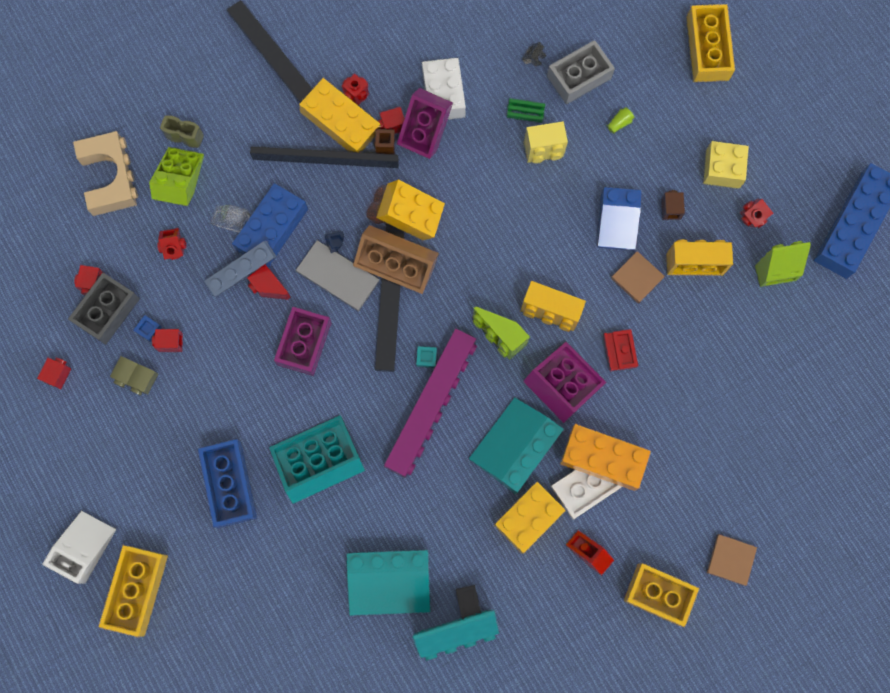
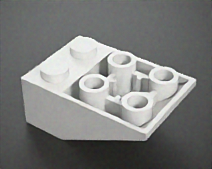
[42,511,117,584]

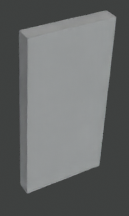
[296,240,379,312]

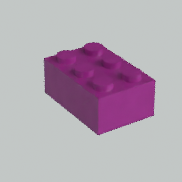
[397,88,453,159]
[274,307,331,376]

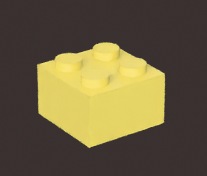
[524,121,568,163]
[703,141,749,189]

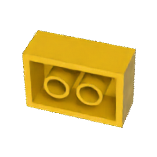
[376,179,445,240]
[666,239,733,276]
[520,281,586,332]
[494,482,566,554]
[623,563,699,627]

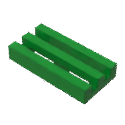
[507,98,545,123]

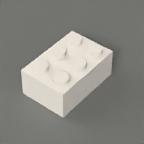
[422,58,466,119]

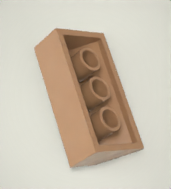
[353,225,439,294]

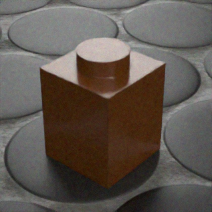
[375,129,395,155]
[661,190,685,220]

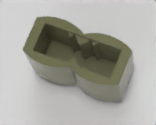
[160,116,204,148]
[110,356,158,396]

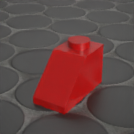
[247,264,291,300]
[566,530,614,575]

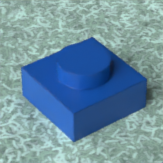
[133,315,161,342]

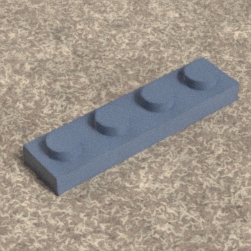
[205,241,277,297]

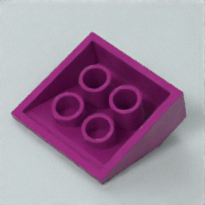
[523,342,607,423]

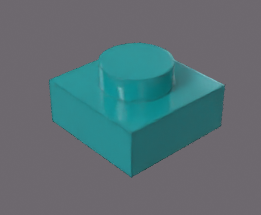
[416,346,437,368]

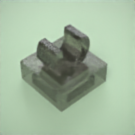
[522,42,546,66]

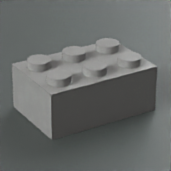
[547,40,615,105]

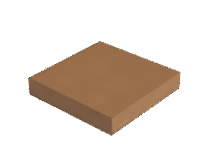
[611,251,665,304]
[707,534,757,586]

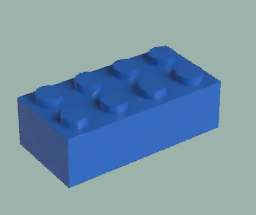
[232,183,308,267]
[198,439,257,528]

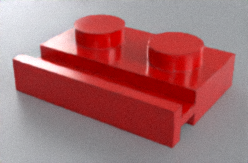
[603,329,638,372]

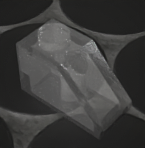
[210,205,251,233]

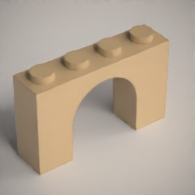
[73,131,138,216]

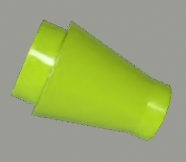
[607,107,635,134]

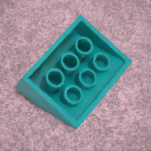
[469,398,564,494]
[269,415,365,504]
[347,550,430,615]
[413,609,499,661]

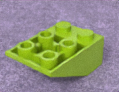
[149,147,204,206]
[755,241,811,287]
[472,307,530,360]

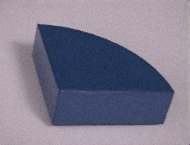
[325,231,344,253]

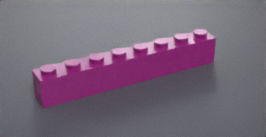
[384,328,477,478]

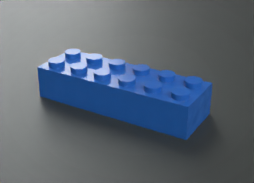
[813,163,890,279]

